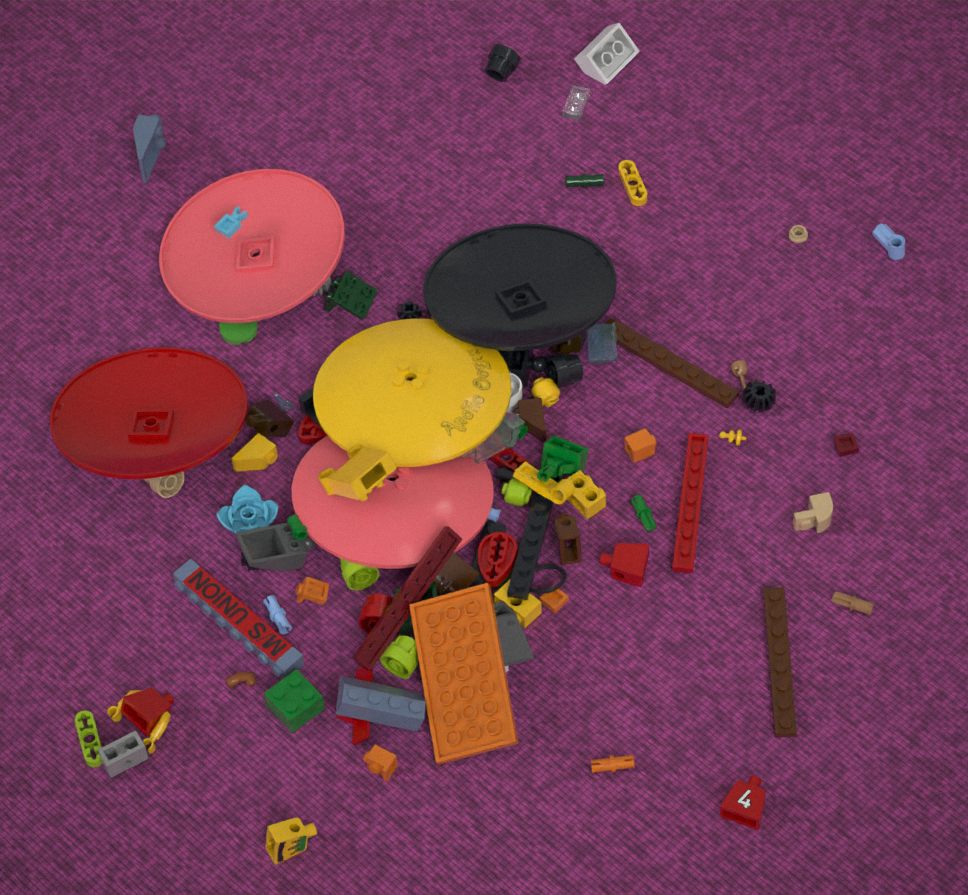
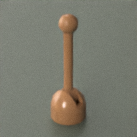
[731,360,747,390]

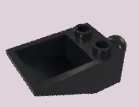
[498,350,547,387]

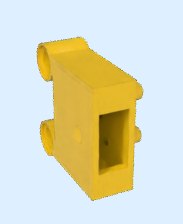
[318,444,397,501]

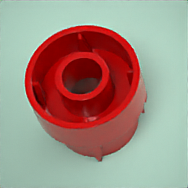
[358,594,393,634]

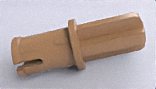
[832,591,874,615]

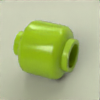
[501,478,532,507]

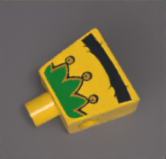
[265,817,317,865]

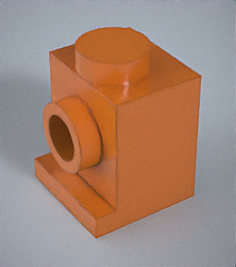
[363,745,398,782]

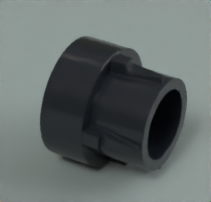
[485,44,521,82]
[546,354,583,388]

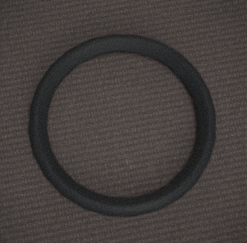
[530,564,566,594]

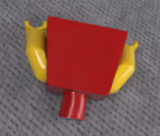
[107,688,174,754]

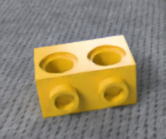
[567,470,606,520]

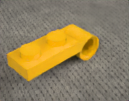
[513,462,575,504]

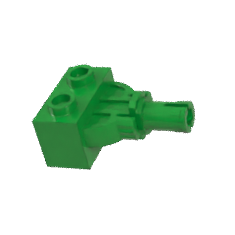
[537,435,589,482]

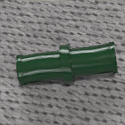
[565,173,604,188]

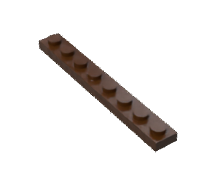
[600,317,739,409]
[763,587,797,738]

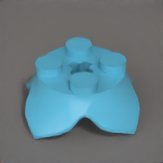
[216,484,279,534]

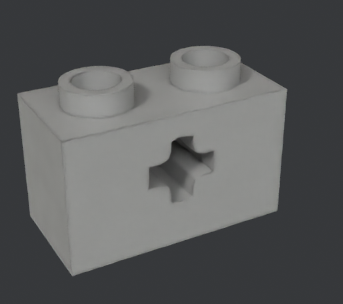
[98,731,149,778]

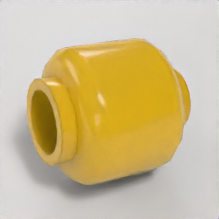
[531,377,560,407]

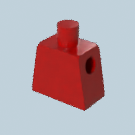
[600,543,649,588]

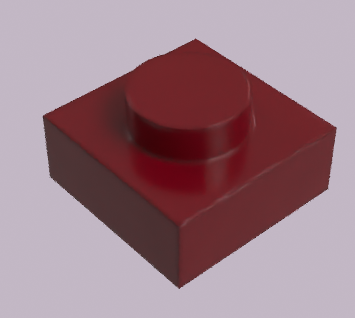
[833,432,859,457]

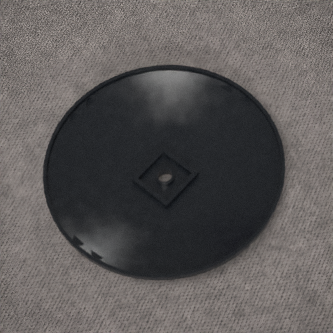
[423,224,617,351]

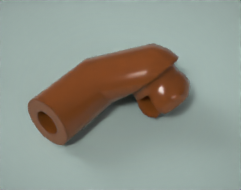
[225,672,257,689]

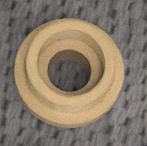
[789,225,808,243]

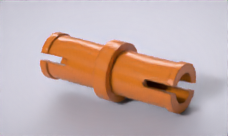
[591,754,635,773]

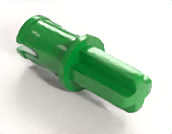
[631,495,656,532]

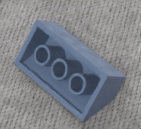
[336,676,426,732]

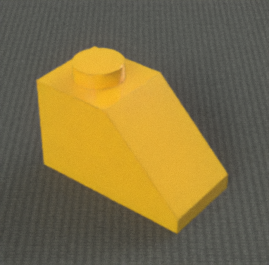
[231,433,278,472]

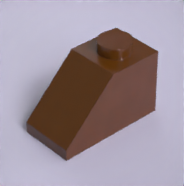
[515,398,546,442]

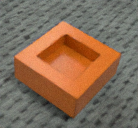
[540,585,569,613]

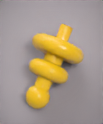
[719,429,746,446]

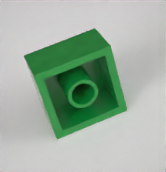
[264,669,325,733]

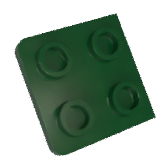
[323,270,377,319]

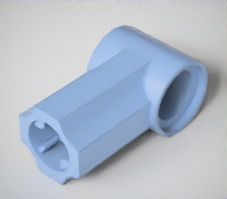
[872,223,905,260]

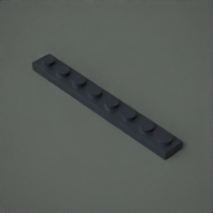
[507,474,560,600]

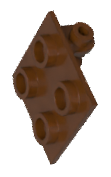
[432,552,480,595]

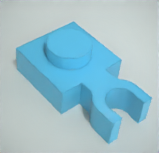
[214,206,248,239]

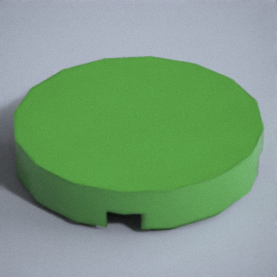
[219,321,258,345]

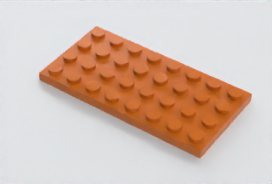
[409,583,519,765]

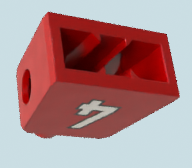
[720,776,766,831]

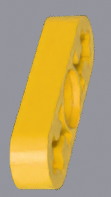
[619,160,647,206]

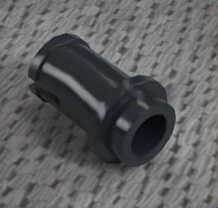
[497,466,514,482]

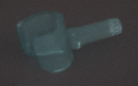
[274,393,293,414]

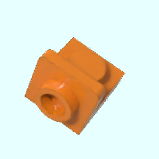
[295,577,329,605]

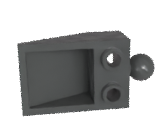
[235,523,315,571]
[493,601,534,666]

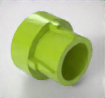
[340,558,379,590]
[380,635,419,679]

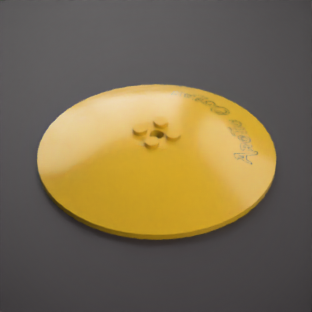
[313,319,511,467]

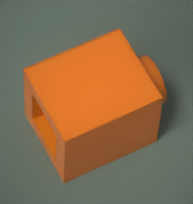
[624,428,657,463]

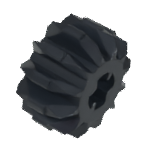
[742,379,776,413]

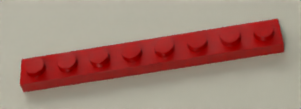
[672,433,709,573]

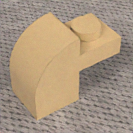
[793,492,833,534]

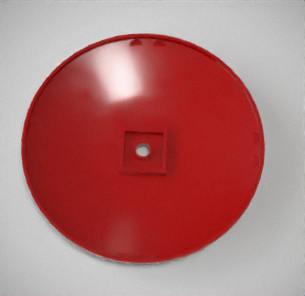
[50,347,248,479]

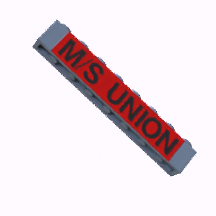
[173,559,305,679]

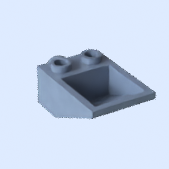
[133,114,166,184]

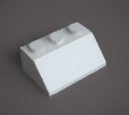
[574,23,640,85]

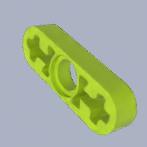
[75,710,102,768]

